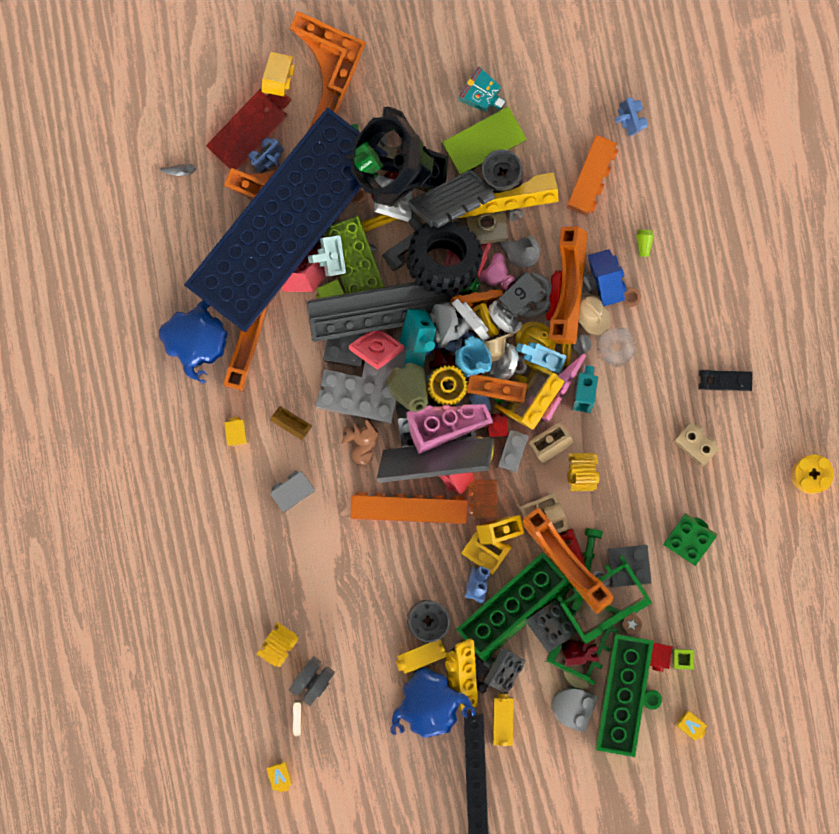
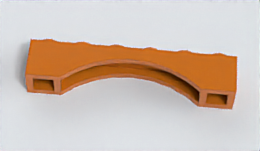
[549,226,588,344]
[223,304,269,392]
[523,507,613,614]

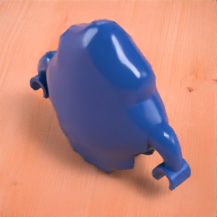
[158,300,228,384]
[390,667,476,738]

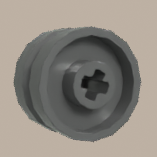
[289,656,335,706]

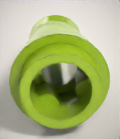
[636,230,655,257]

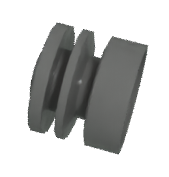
[482,149,523,193]
[407,600,450,642]

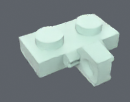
[308,235,346,276]

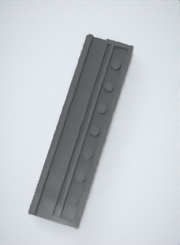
[306,282,461,342]

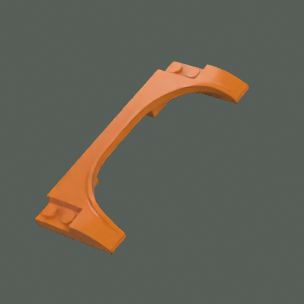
[224,11,367,200]

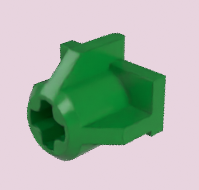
[354,142,383,174]

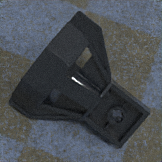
[345,106,448,207]

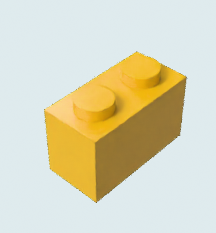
[262,52,295,96]
[476,515,524,545]

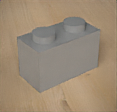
[498,430,529,473]
[270,471,316,513]

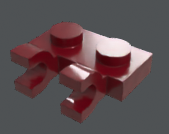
[561,639,599,666]

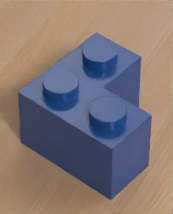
[588,249,627,307]

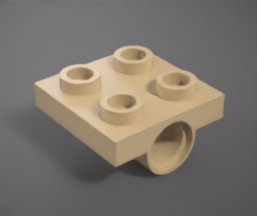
[519,493,569,543]

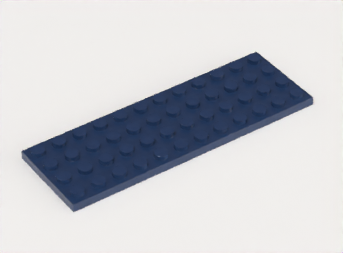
[184,107,388,333]

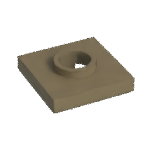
[467,211,508,244]

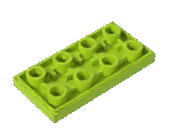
[325,216,385,293]

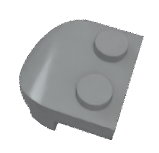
[429,302,458,349]
[551,686,598,733]

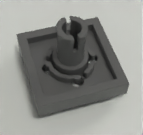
[526,600,578,653]
[483,648,526,694]

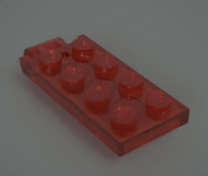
[206,88,291,170]

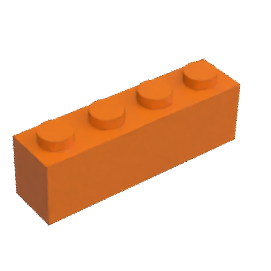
[567,135,618,216]

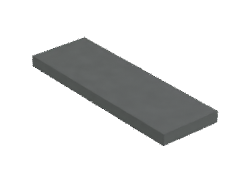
[377,437,494,483]

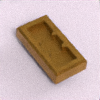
[270,406,312,440]

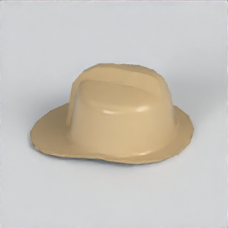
[579,292,610,335]
[483,333,515,362]

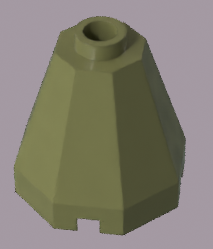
[386,363,428,412]

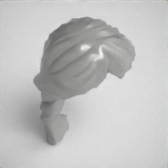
[498,235,541,268]

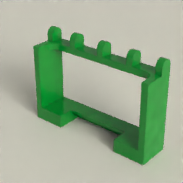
[557,555,652,644]
[545,595,620,685]

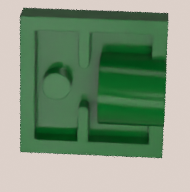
[663,513,717,566]

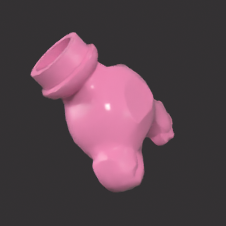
[478,253,517,291]

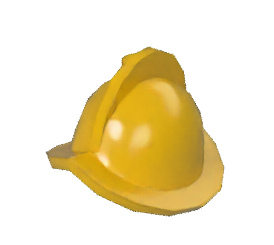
[515,322,556,356]

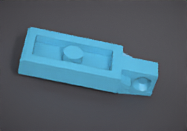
[515,342,567,374]

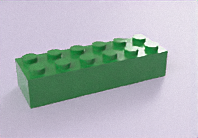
[456,552,571,662]
[594,634,654,757]

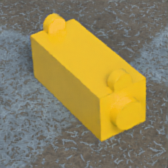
[395,639,446,674]
[493,693,514,746]

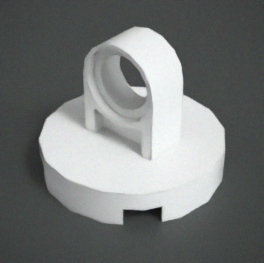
[488,300,522,334]
[490,343,527,380]

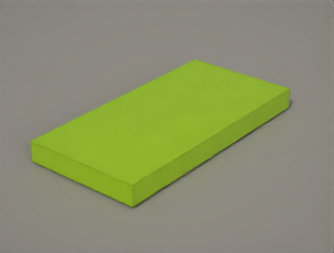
[442,106,527,175]

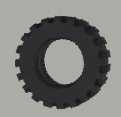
[407,220,483,295]

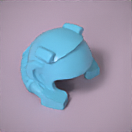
[455,336,492,377]

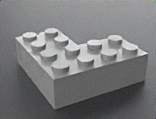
[316,347,407,425]

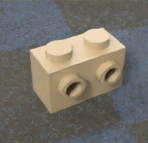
[529,421,574,464]
[673,423,719,467]

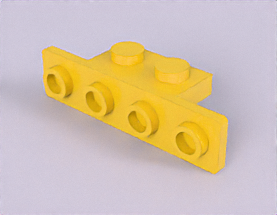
[445,639,478,711]

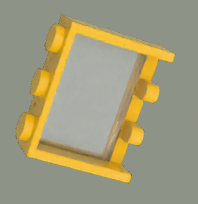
[494,359,564,430]

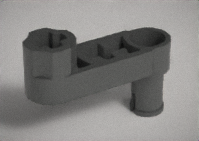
[382,211,423,271]

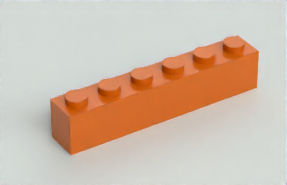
[350,492,467,524]

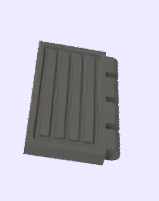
[408,170,495,228]

